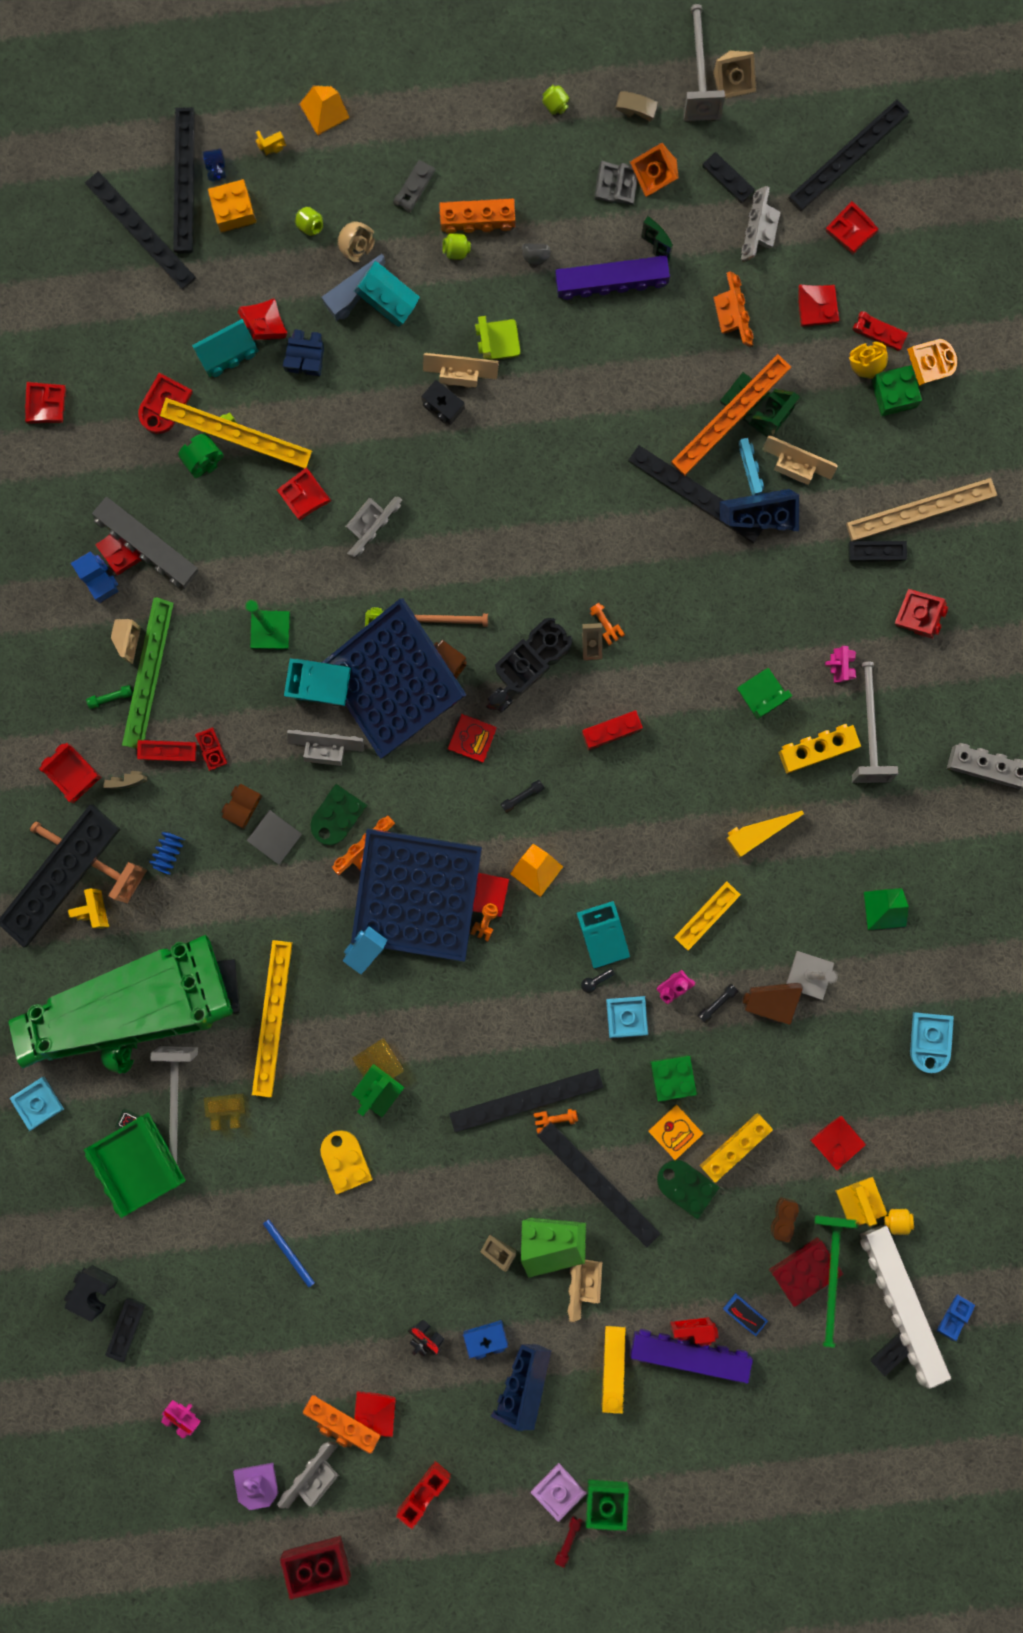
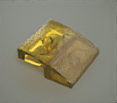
[352,1038,405,1078]

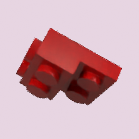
[895,589,948,639]
[670,1317,718,1346]

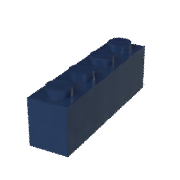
[720,489,799,531]
[491,1344,551,1431]

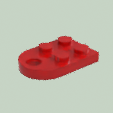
[138,373,193,434]

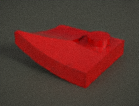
[826,201,879,254]
[798,285,839,327]
[238,299,288,340]
[25,382,66,424]
[277,467,331,521]
[95,534,141,576]
[810,1115,866,1170]
[354,1391,396,1437]

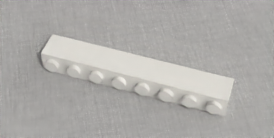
[860,1225,951,1388]

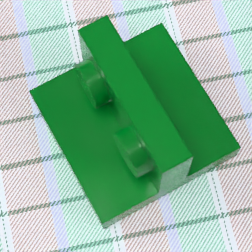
[351,1064,404,1117]

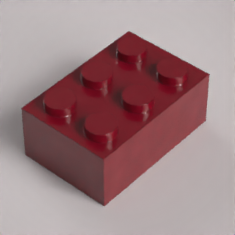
[769,1237,843,1307]
[280,1536,351,1600]

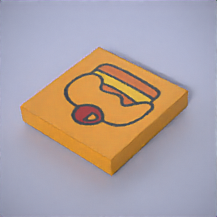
[648,1104,703,1160]

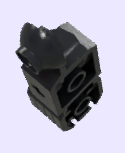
[486,618,572,713]

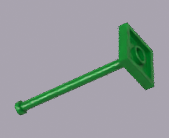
[245,600,290,649]
[815,1216,859,1347]

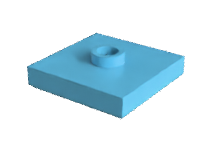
[606,996,648,1038]
[10,1077,64,1131]

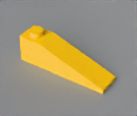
[726,811,804,858]
[601,1326,625,1413]

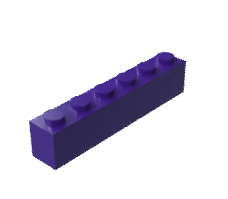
[555,256,670,300]
[630,1329,753,1383]

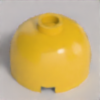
[849,342,888,379]

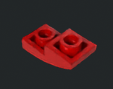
[195,727,227,771]

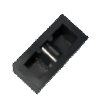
[421,380,465,425]

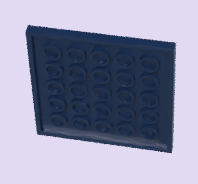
[321,598,466,759]
[351,828,482,962]

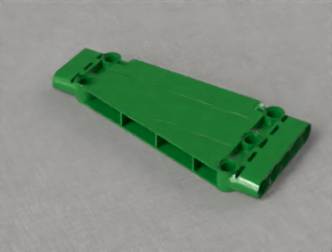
[8,934,233,1069]

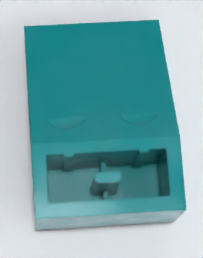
[284,658,351,706]
[576,901,630,969]

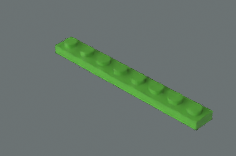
[122,597,174,749]

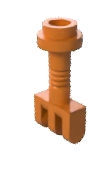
[590,603,625,646]
[471,903,498,941]
[533,1109,578,1133]

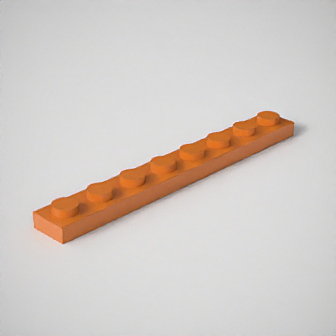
[671,354,791,476]

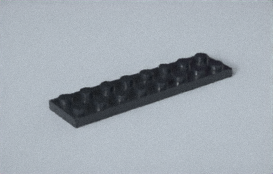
[0,804,121,948]

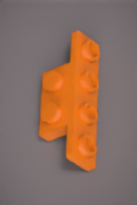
[714,271,754,347]
[332,816,395,875]
[303,1395,380,1454]

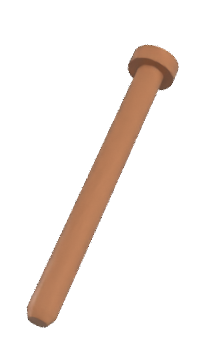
[415,614,488,627]

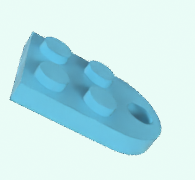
[910,1012,954,1073]

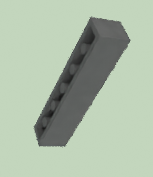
[92,496,199,589]

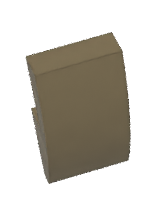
[615,91,658,121]
[104,771,147,789]

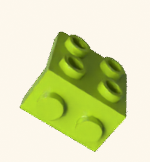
[475,316,520,360]

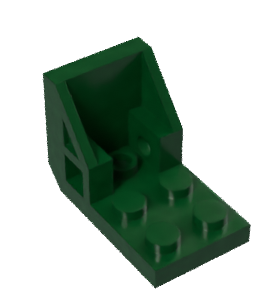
[720,372,800,437]

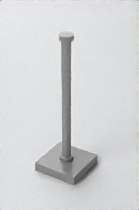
[684,4,725,121]
[852,662,898,783]
[786,951,837,1000]
[151,1046,198,1167]

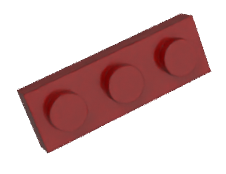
[137,740,197,761]

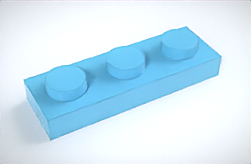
[738,438,764,495]

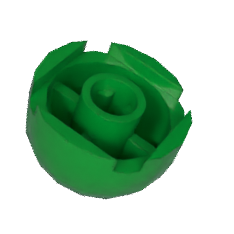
[100,1043,137,1074]

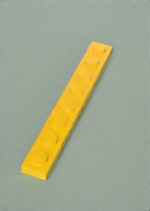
[160,398,312,469]
[252,940,293,1097]

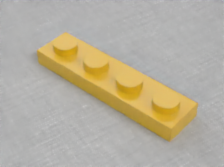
[673,882,741,951]

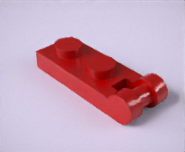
[852,312,908,351]

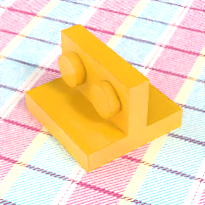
[68,888,109,929]
[836,1177,887,1226]

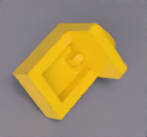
[255,131,286,155]

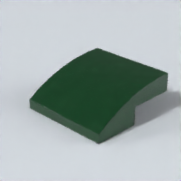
[641,216,673,262]

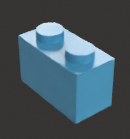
[343,927,387,974]

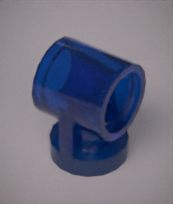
[203,148,226,182]

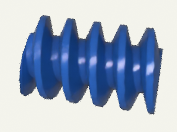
[149,832,185,875]

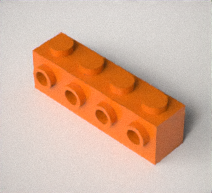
[440,199,515,234]

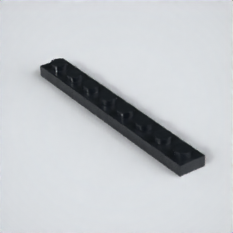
[788,99,910,212]
[173,107,195,253]
[85,171,196,291]
[628,445,763,544]
[449,1068,603,1132]
[537,1121,661,1247]

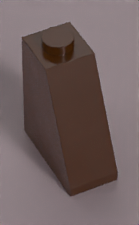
[742,983,803,1025]

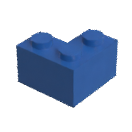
[71,551,119,603]

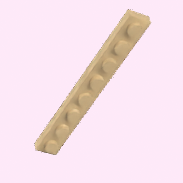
[846,478,997,541]

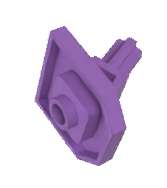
[233,1463,278,1510]

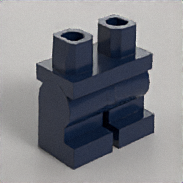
[283,329,324,377]

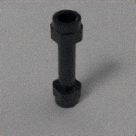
[500,779,545,813]
[697,983,739,1024]

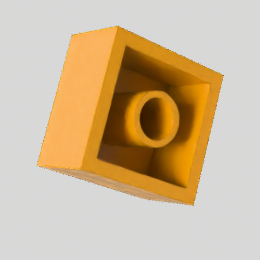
[208,179,256,232]

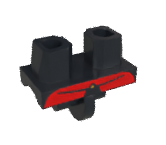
[408,1320,444,1356]

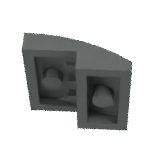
[594,161,637,204]
[247,810,302,864]

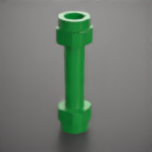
[86,685,133,710]

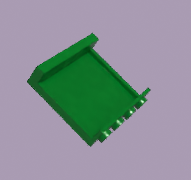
[83,1112,186,1218]

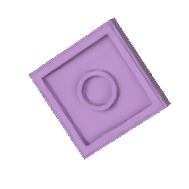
[531,1463,587,1522]

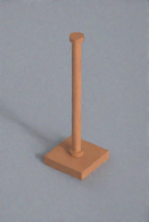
[30,822,147,903]

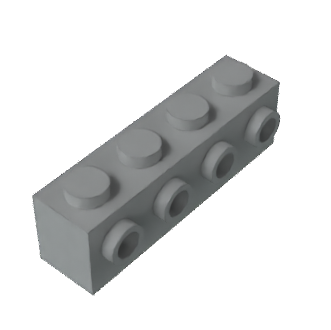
[947,743,1023,789]

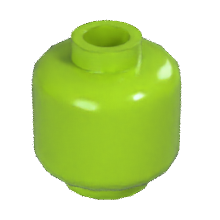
[542,85,569,115]
[295,207,323,236]
[442,233,471,260]

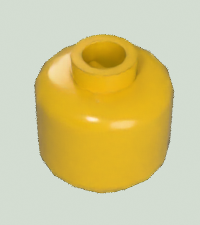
[885,1209,914,1235]

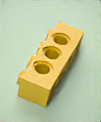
[778,724,861,774]
[700,1113,773,1183]

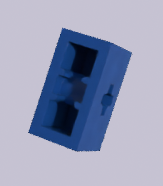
[463,1320,508,1359]

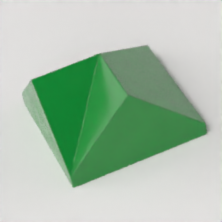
[864,888,909,930]

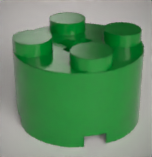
[178,433,224,479]

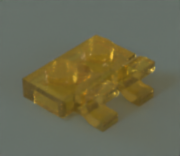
[204,1093,245,1131]

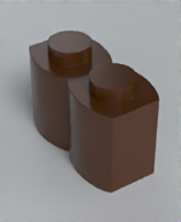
[221,783,262,829]
[771,1197,799,1242]

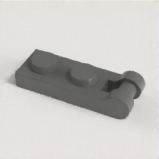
[393,160,435,213]

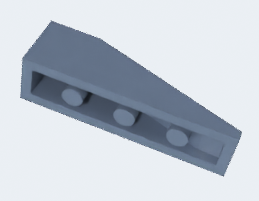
[322,254,385,321]

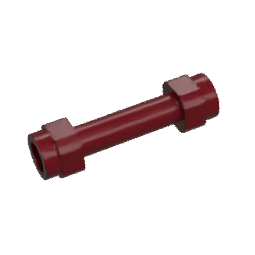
[554,1516,583,1567]

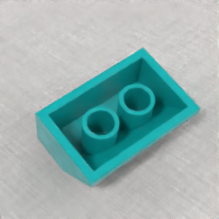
[354,260,419,327]
[192,319,258,377]

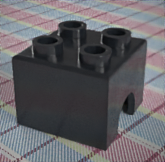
[64,1265,118,1322]

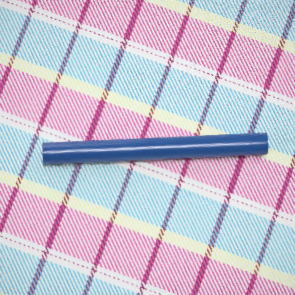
[263,1219,315,1288]

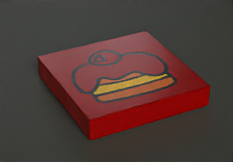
[448,714,497,763]

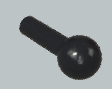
[581,968,615,993]

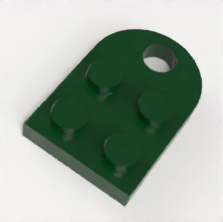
[311,784,368,845]
[657,1160,720,1220]

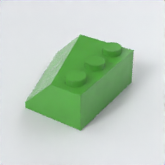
[521,1218,586,1278]

